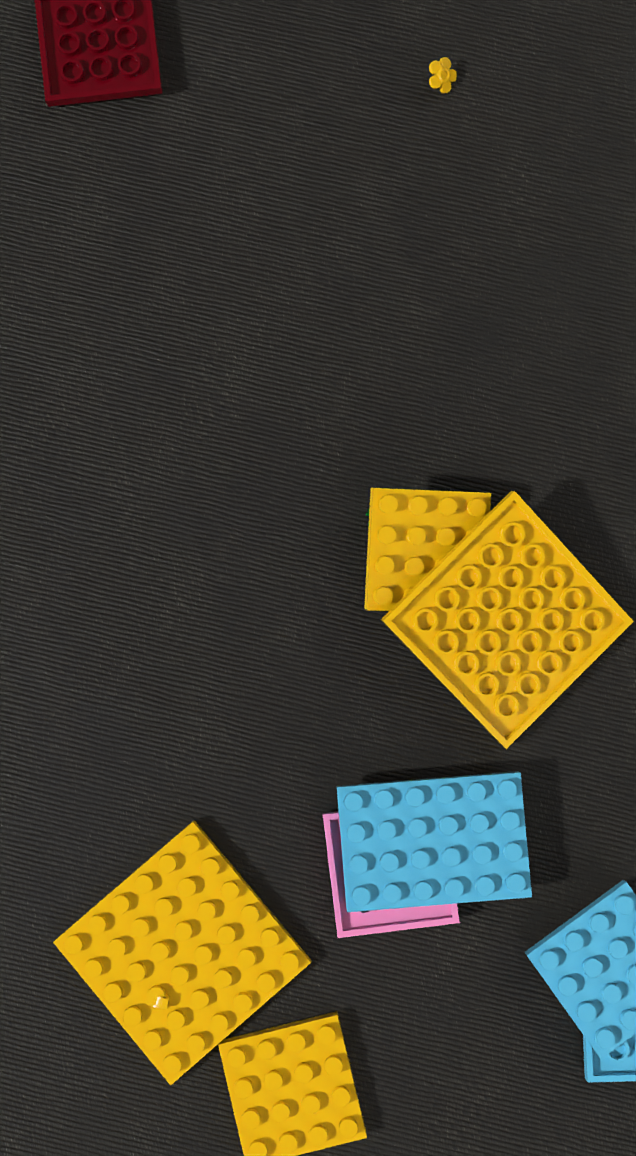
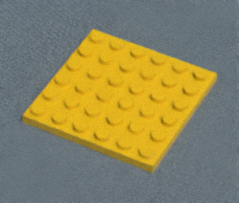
[381,491,634,749]
[53,820,311,1085]

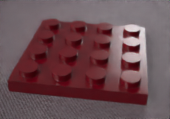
[35,0,163,107]

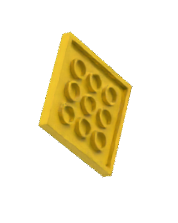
[364,488,491,611]
[218,1011,367,1156]

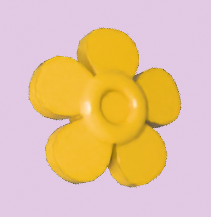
[429,57,457,94]

